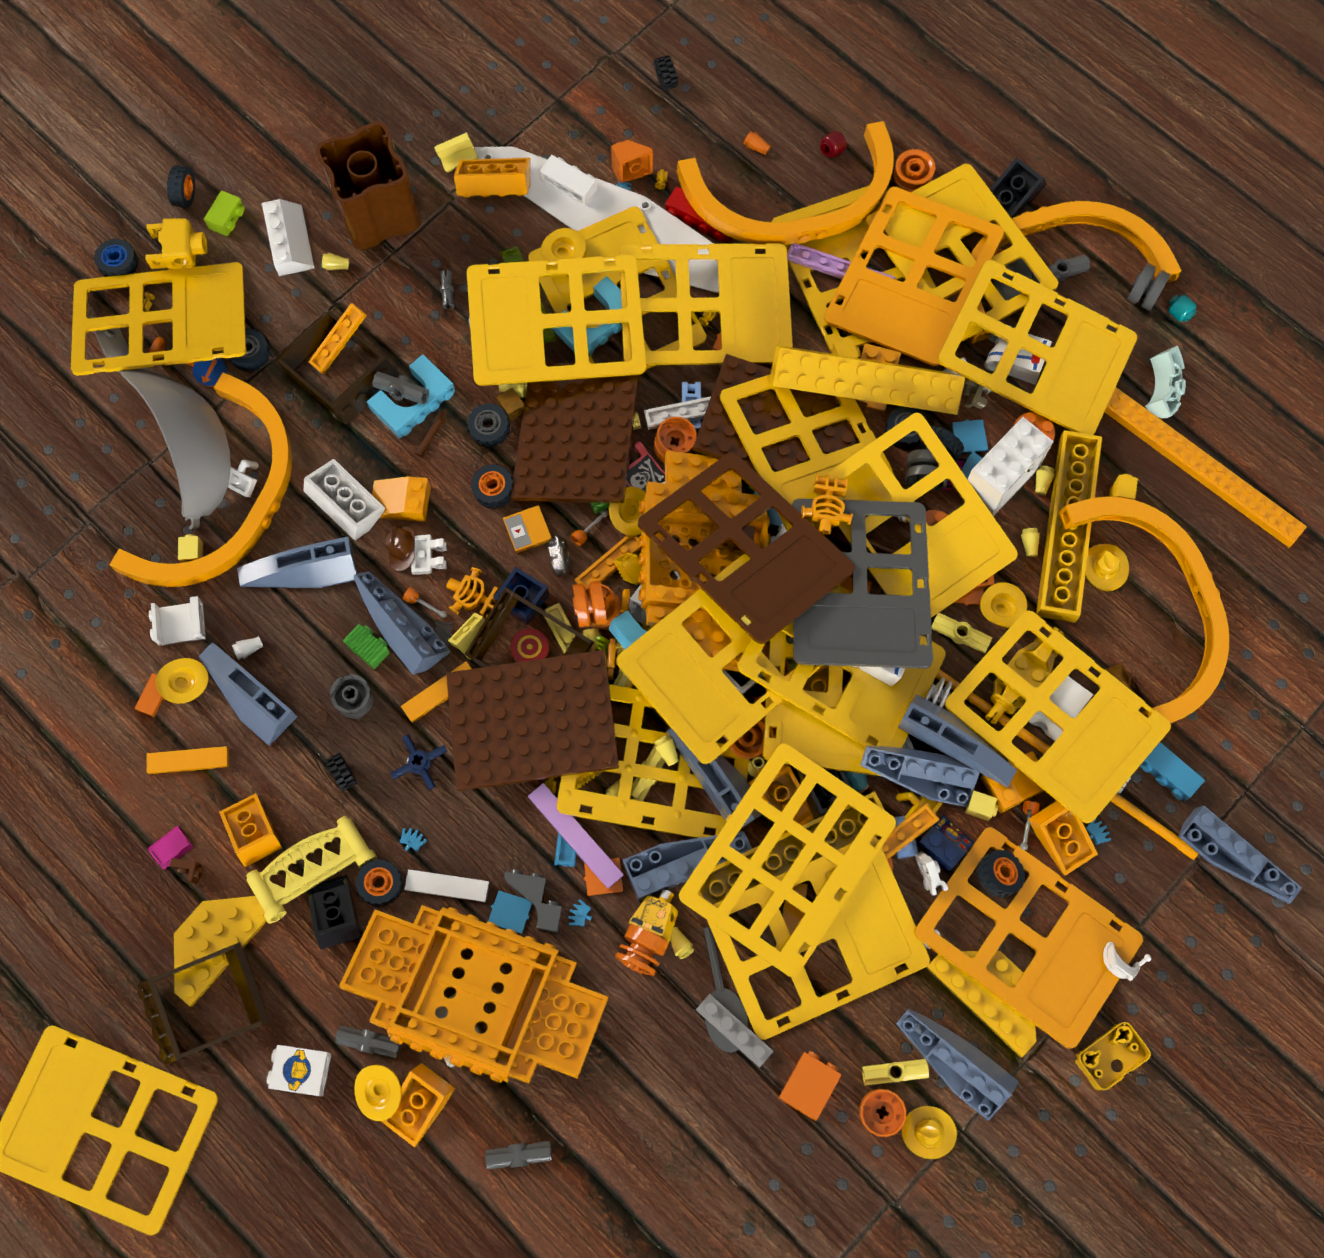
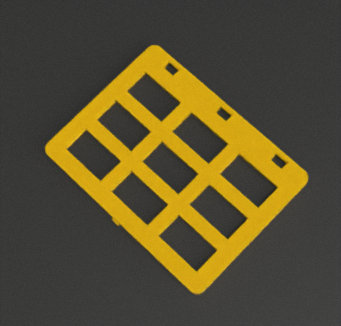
[556,684,753,838]
[679,743,896,977]

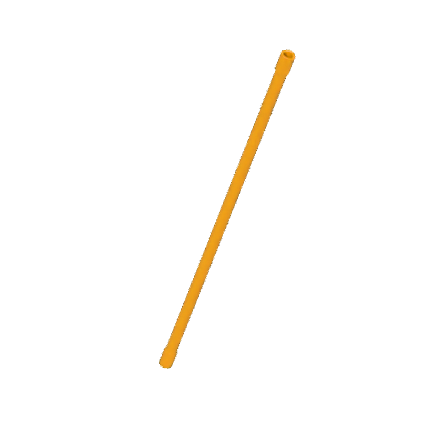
[935,669,1198,860]

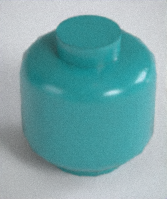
[1168,294,1197,322]

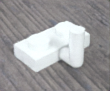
[228,460,259,497]

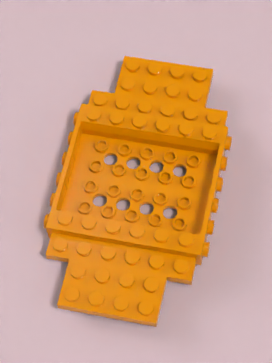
[638,451,770,671]
[339,905,608,1084]

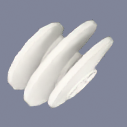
[926,677,952,708]

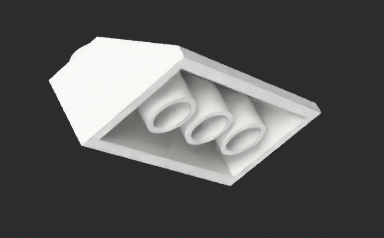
[262,199,315,276]
[303,459,385,540]

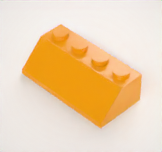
[454,158,531,198]

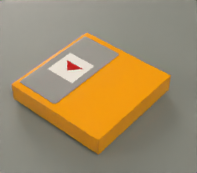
[503,505,552,554]

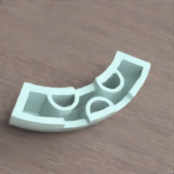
[1145,346,1186,418]

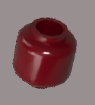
[820,131,847,158]

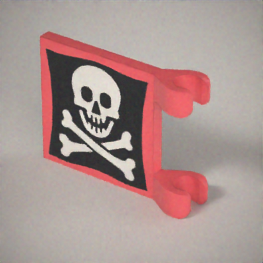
[626,441,665,492]

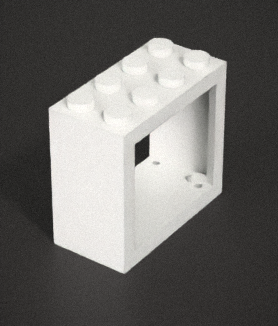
[968,417,1053,517]

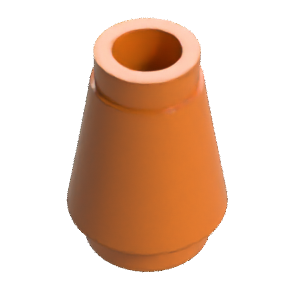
[743,131,771,155]

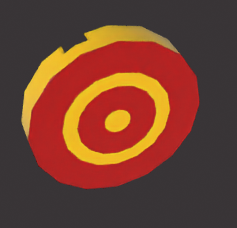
[510,628,550,662]

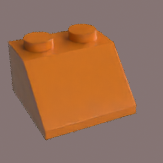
[611,140,653,183]

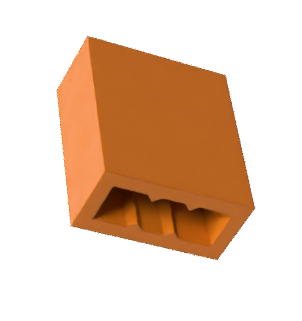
[778,1051,842,1121]

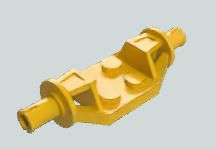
[985,627,1064,724]

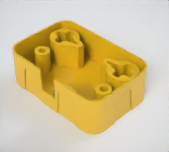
[1075,1022,1151,1091]

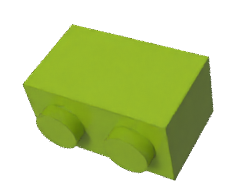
[204,190,245,236]

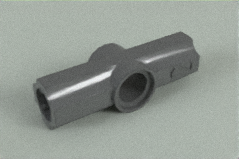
[1032,254,1090,283]
[372,372,430,404]
[335,1025,402,1058]
[485,1141,552,1169]

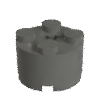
[330,674,374,719]

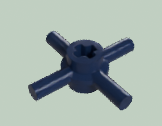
[390,734,448,790]

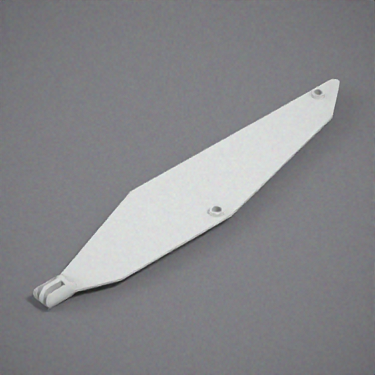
[474,147,719,293]

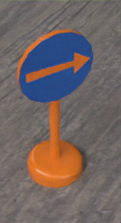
[149,337,227,387]

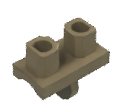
[963,379,991,409]

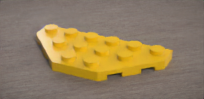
[174,896,267,1007]
[926,951,1036,1058]

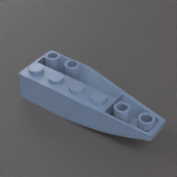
[666,728,762,828]
[860,746,980,807]
[623,831,752,902]
[896,1008,1019,1121]

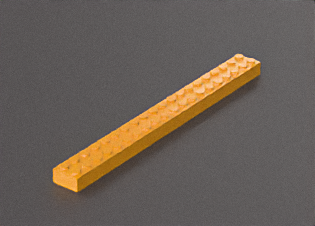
[1104,387,1307,548]

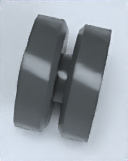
[1127,263,1171,311]
[905,449,947,491]

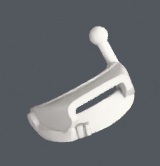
[1103,942,1151,981]

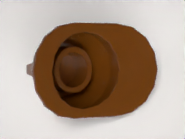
[385,527,415,571]

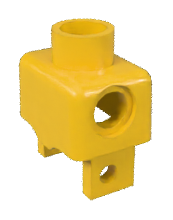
[146,218,208,270]

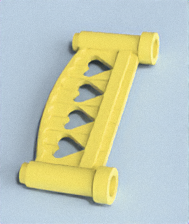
[246,816,377,924]

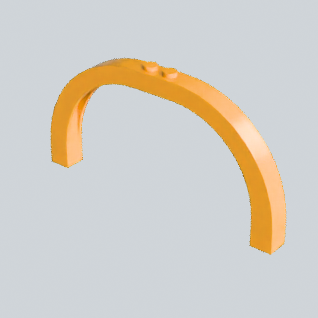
[677,121,894,245]
[959,201,1181,344]
[110,373,292,587]
[1059,497,1229,723]

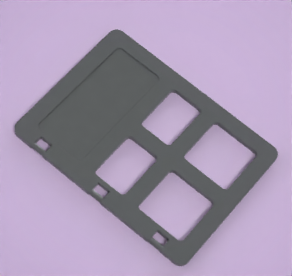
[792,498,933,669]

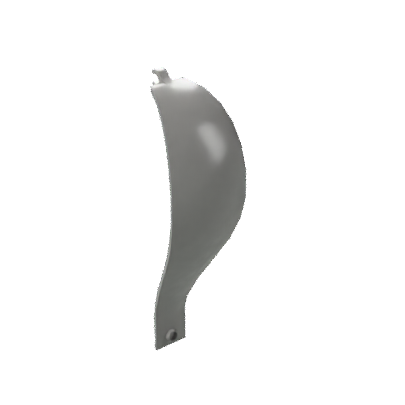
[93,328,231,529]

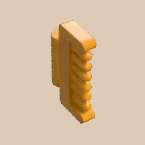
[621,589,630,613]
[607,638,616,680]

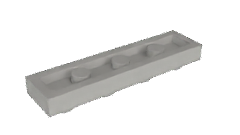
[696,994,773,1068]

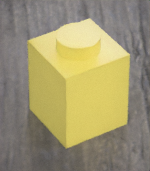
[178,534,203,563]
[965,791,999,821]

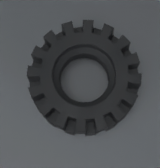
[654,55,678,91]
[325,752,357,792]

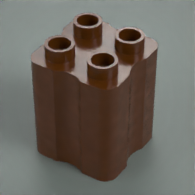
[316,122,421,250]

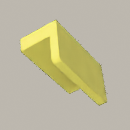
[434,133,478,173]
[448,613,486,660]

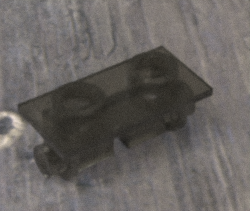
[548,534,573,577]

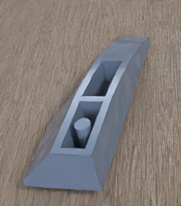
[237,537,357,588]
[354,571,451,675]
[199,642,297,746]
[898,694,1017,788]
[1178,806,1302,904]

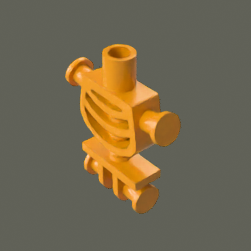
[801,473,853,535]
[446,567,498,618]

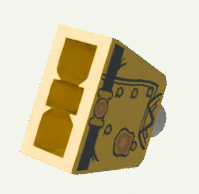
[629,889,678,942]

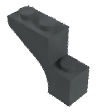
[504,870,563,934]

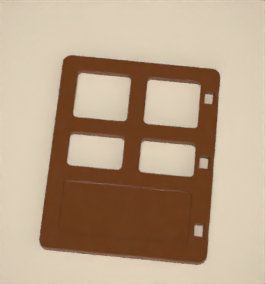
[638,453,855,644]

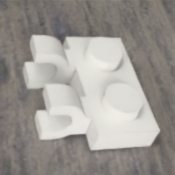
[411,535,447,575]
[914,852,948,895]

